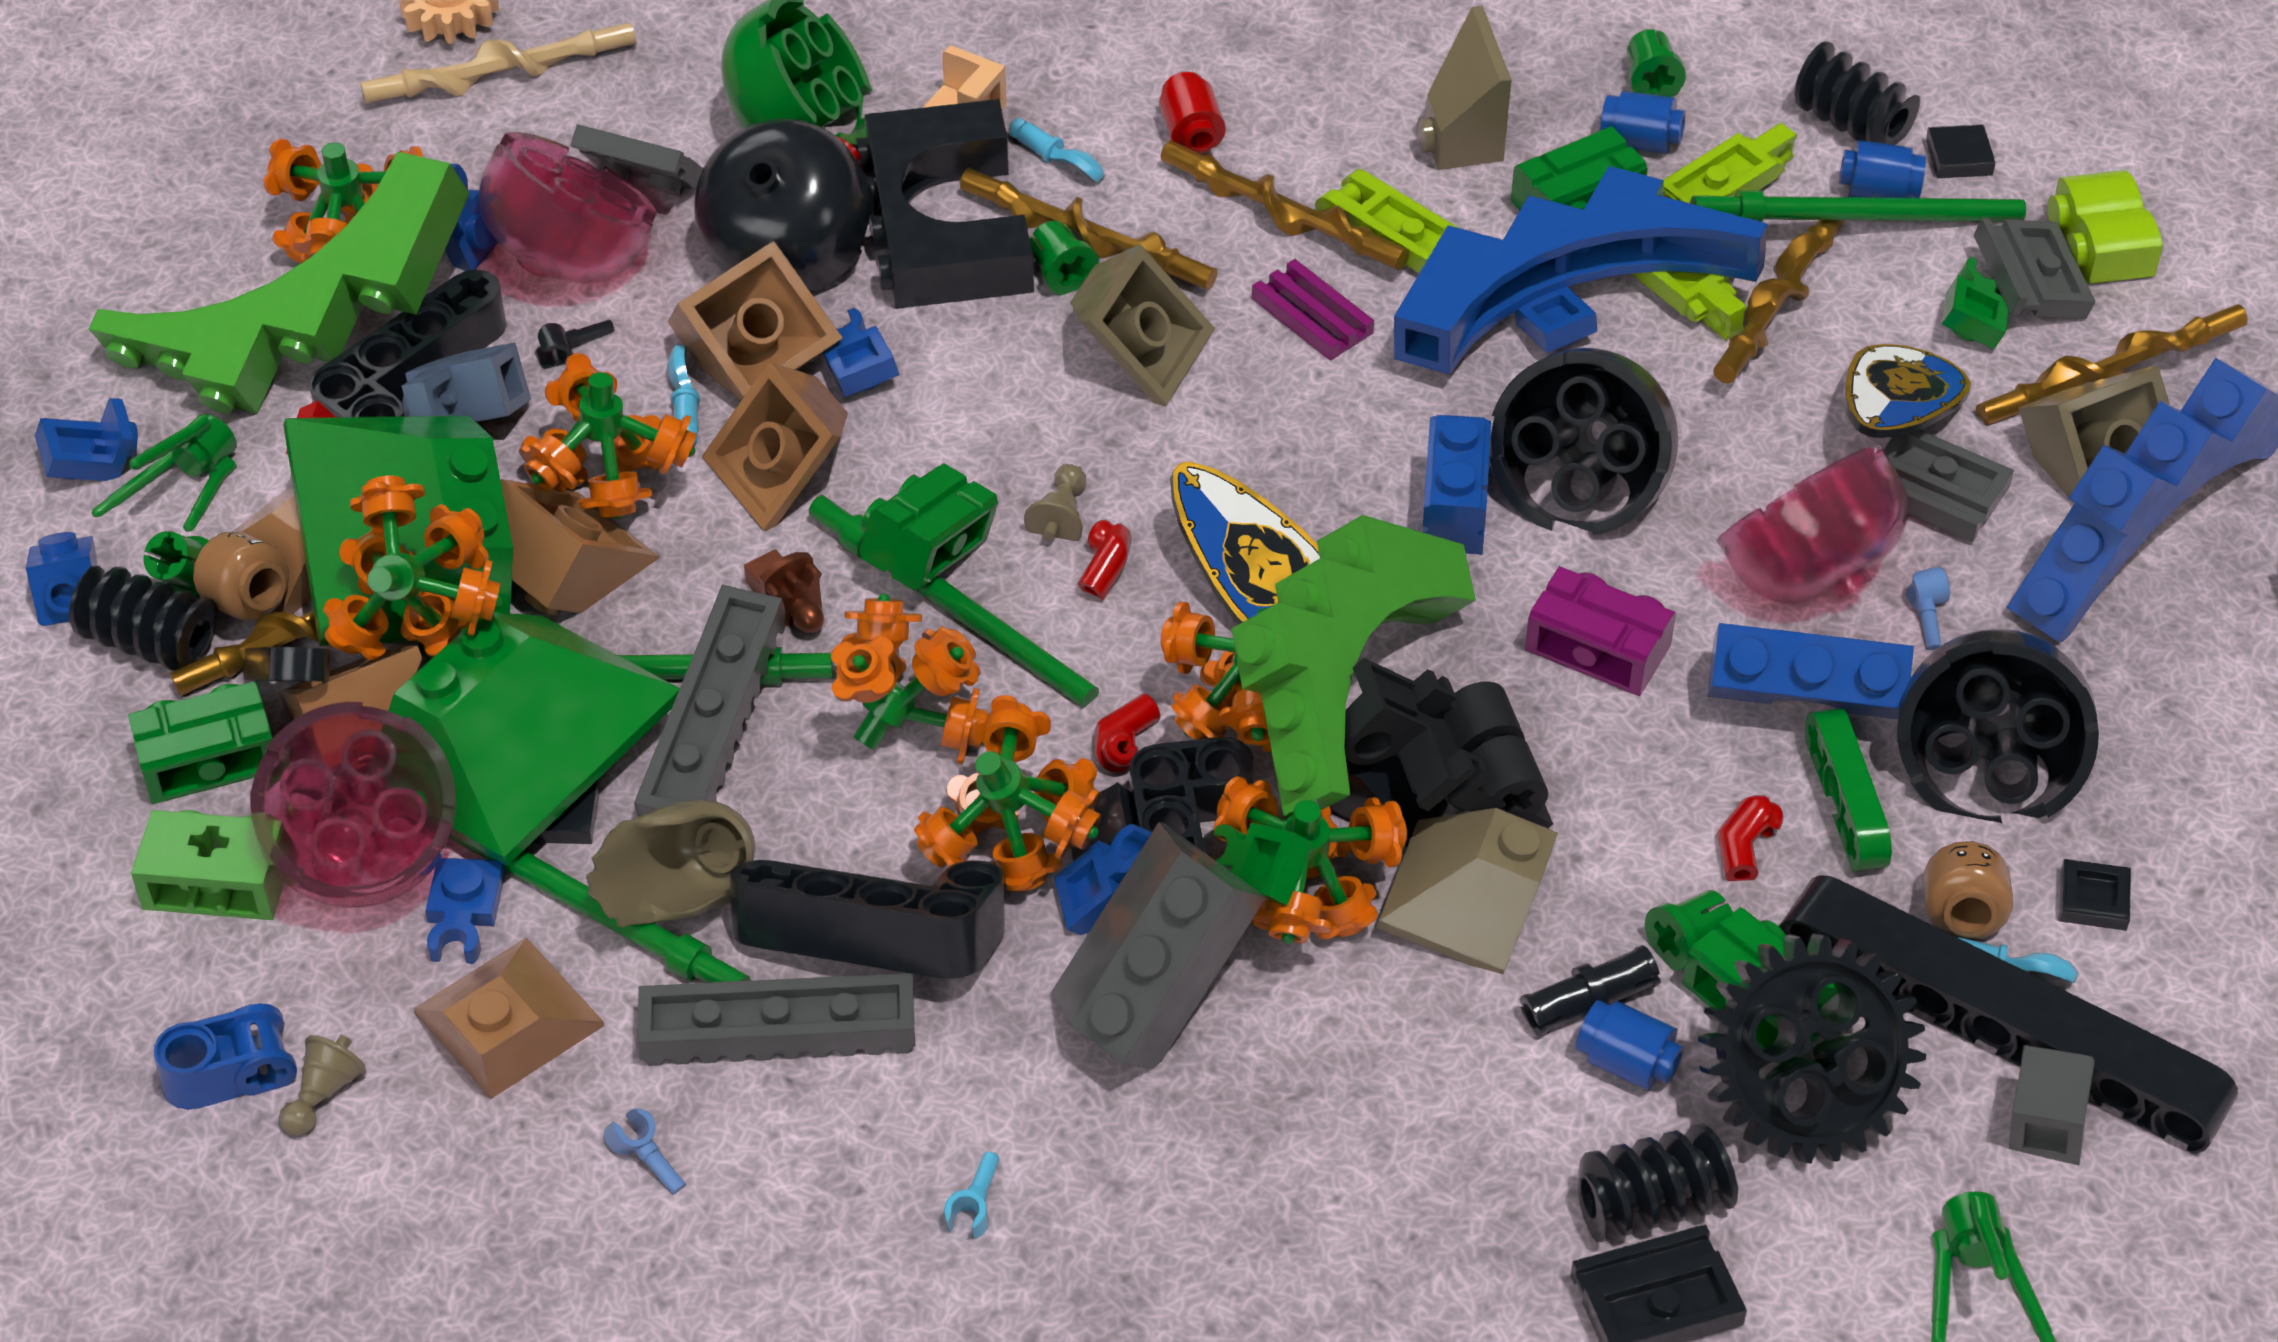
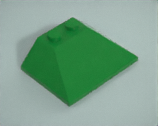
[283,416,513,646]
[365,612,680,866]

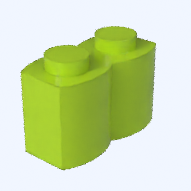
[2047,170,2163,284]

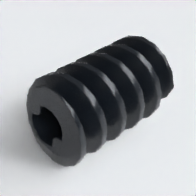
[1794,41,1920,145]
[69,566,218,671]
[1578,1124,1739,1242]

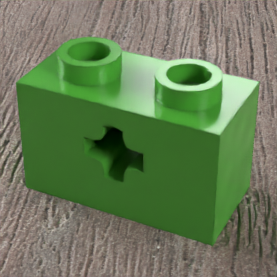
[131,810,292,920]

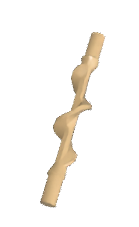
[360,22,636,104]

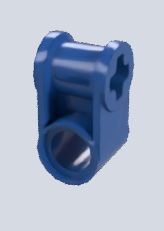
[154,1003,297,1110]

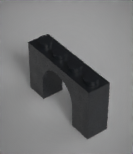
[856,99,1034,309]

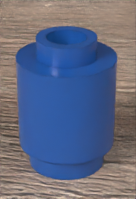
[1600,91,1686,154]
[1839,140,1926,198]
[1575,1000,1684,1091]

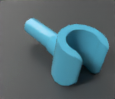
[944,1152,1000,1238]

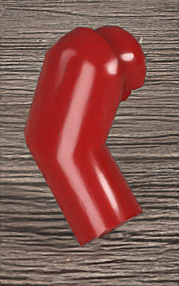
[1077,520,1132,600]
[1094,693,1161,773]
[1717,795,1784,882]

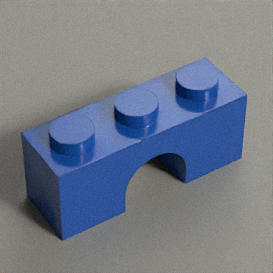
[1707,623,1914,719]

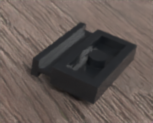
[1570,1224,1747,1342]

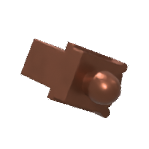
[744,549,825,633]

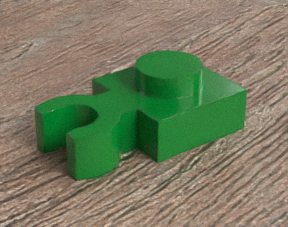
[1941,257,2009,349]
[1214,822,1313,906]

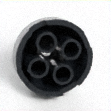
[694,118,874,292]
[1489,348,1678,535]
[1897,629,2099,823]

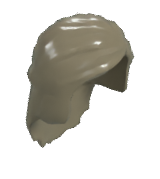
[586,800,755,928]

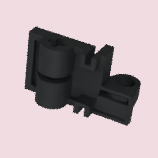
[1344,658,1553,828]

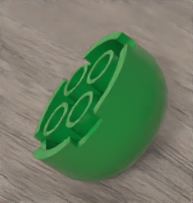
[721,0,872,147]

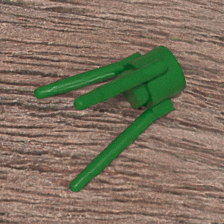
[92,414,237,532]
[1931,1191,2056,1342]

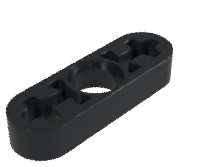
[244,647,330,682]

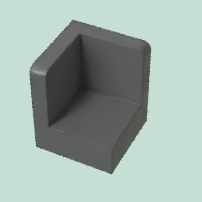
[2009,1045,2095,1165]

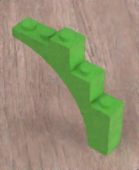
[89,152,470,414]
[1231,515,1476,817]

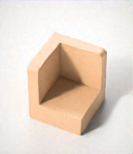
[924,45,1007,109]

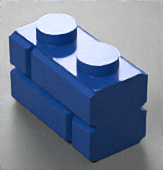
[1422,414,1491,555]

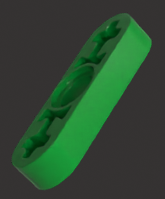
[1805,708,1892,872]

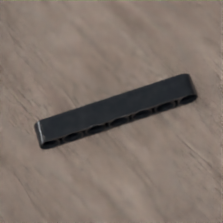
[1779,875,2238,1153]

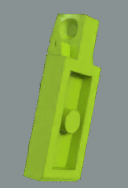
[1663,123,1797,203]
[1632,271,1746,341]

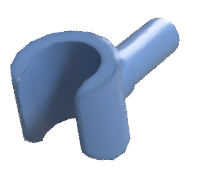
[1906,567,1950,650]
[604,1108,686,1195]

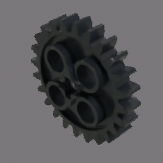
[1698,934,1926,1163]

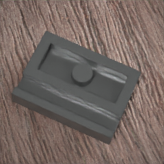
[570,124,703,196]
[1973,218,2096,319]
[1861,430,2014,542]

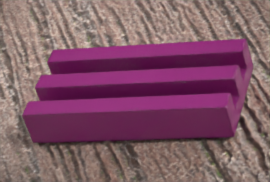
[1251,259,1375,361]

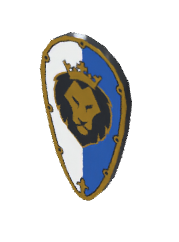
[1843,344,1971,438]
[1170,462,1320,624]

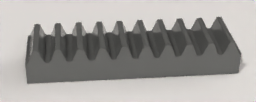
[634,584,786,816]
[637,973,916,1066]

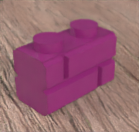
[1525,566,1676,696]

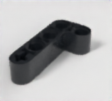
[309,269,507,418]
[1130,737,1254,853]
[730,860,1005,979]

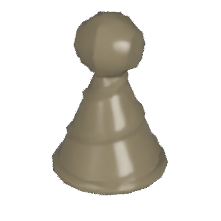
[1024,464,1087,541]
[279,1035,366,1136]

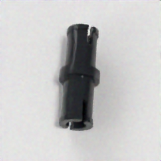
[1520,945,1661,1037]

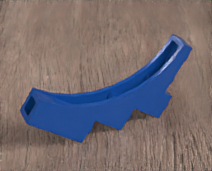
[1394,166,1768,375]
[2007,358,2278,642]

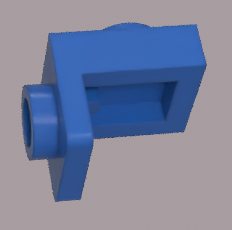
[34,398,138,481]
[26,532,97,626]

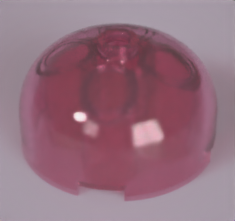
[478,132,657,283]
[1717,445,1909,604]
[250,702,456,908]

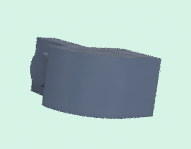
[402,342,531,422]

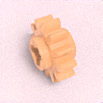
[399,0,499,44]

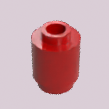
[1159,72,1226,153]

